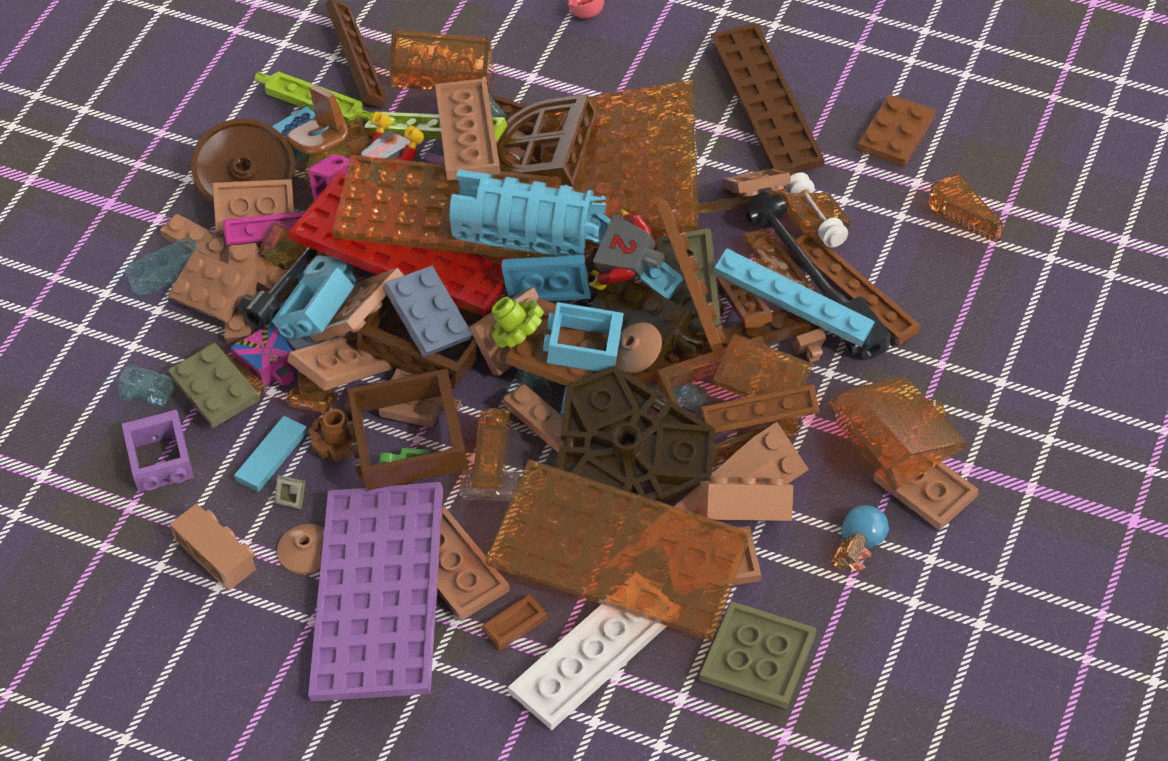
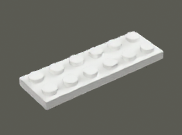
[508,574,680,730]

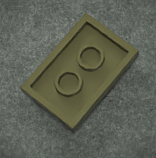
[168,343,260,428]

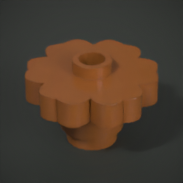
[309,409,367,462]

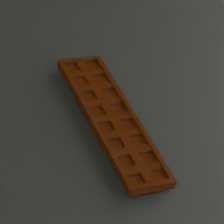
[711,23,825,175]

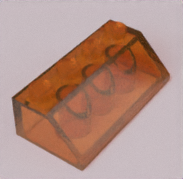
[389,30,494,93]

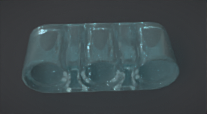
[125,239,198,296]

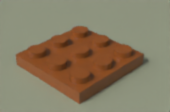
[506,298,609,386]

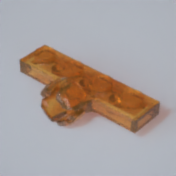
[743,228,819,294]

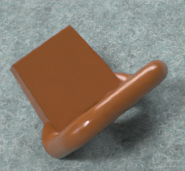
[286,85,348,155]

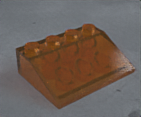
[828,377,968,491]

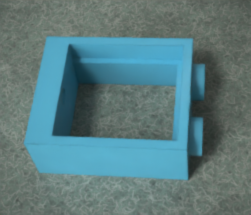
[272,267,354,340]
[543,302,624,372]

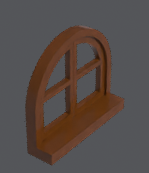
[496,94,597,186]

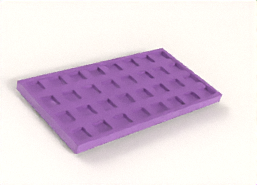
[308,482,443,702]

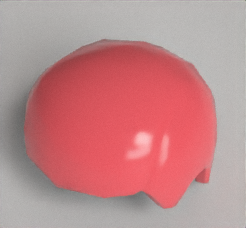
[567,0,604,19]

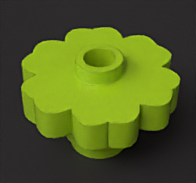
[492,296,544,348]

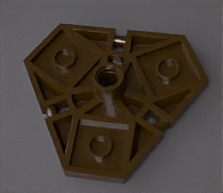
[554,365,715,530]

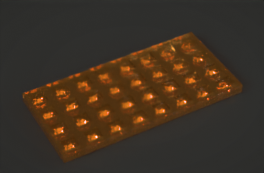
[333,155,561,259]
[486,459,751,641]

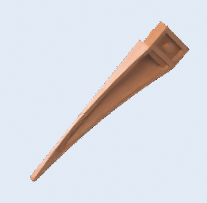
[603,422,809,571]

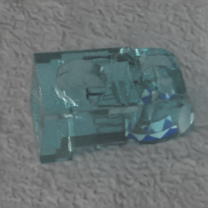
[117,363,175,406]

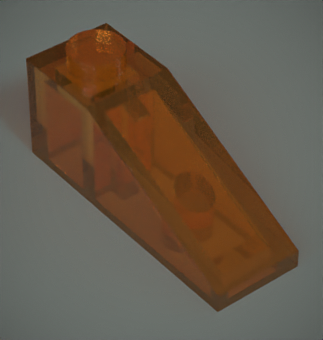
[928,173,1003,243]
[472,408,511,489]

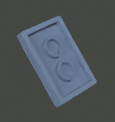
[383,266,472,357]

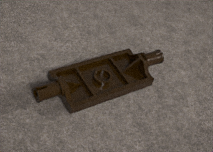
[584,280,706,359]

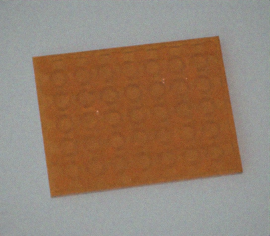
[540,80,700,256]

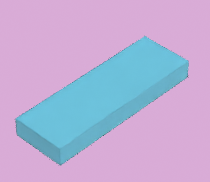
[234,416,308,492]

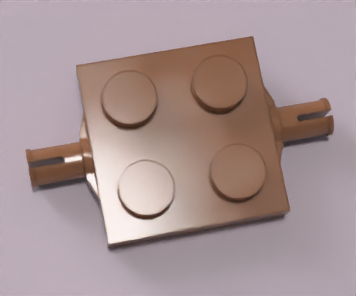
[370,367,461,428]

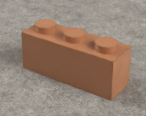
[699,476,793,521]
[170,503,256,591]

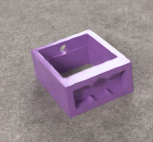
[122,410,194,492]

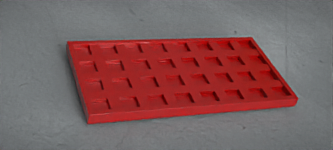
[289,173,529,317]

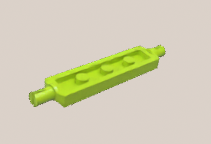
[255,71,373,125]

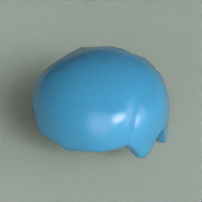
[841,505,889,549]

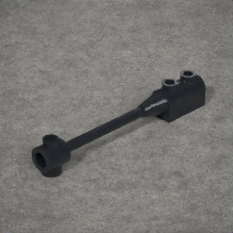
[239,169,382,329]
[745,192,891,360]

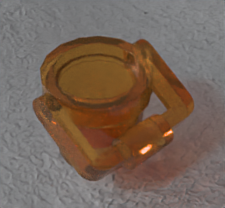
[287,372,338,412]

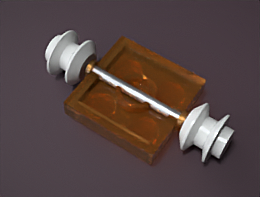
[782,173,851,247]

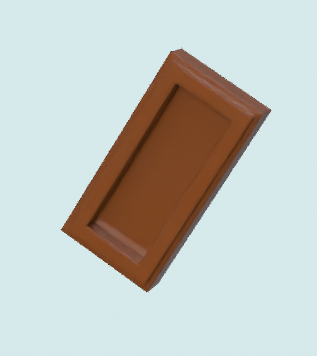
[481,594,548,651]

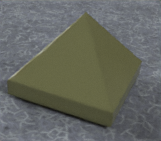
[274,475,306,509]

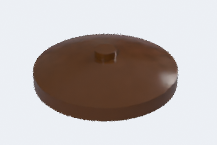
[191,119,295,207]

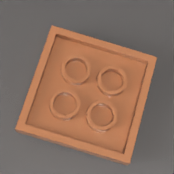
[309,268,404,342]

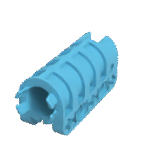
[450,169,606,256]

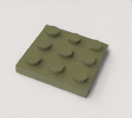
[700,601,817,709]

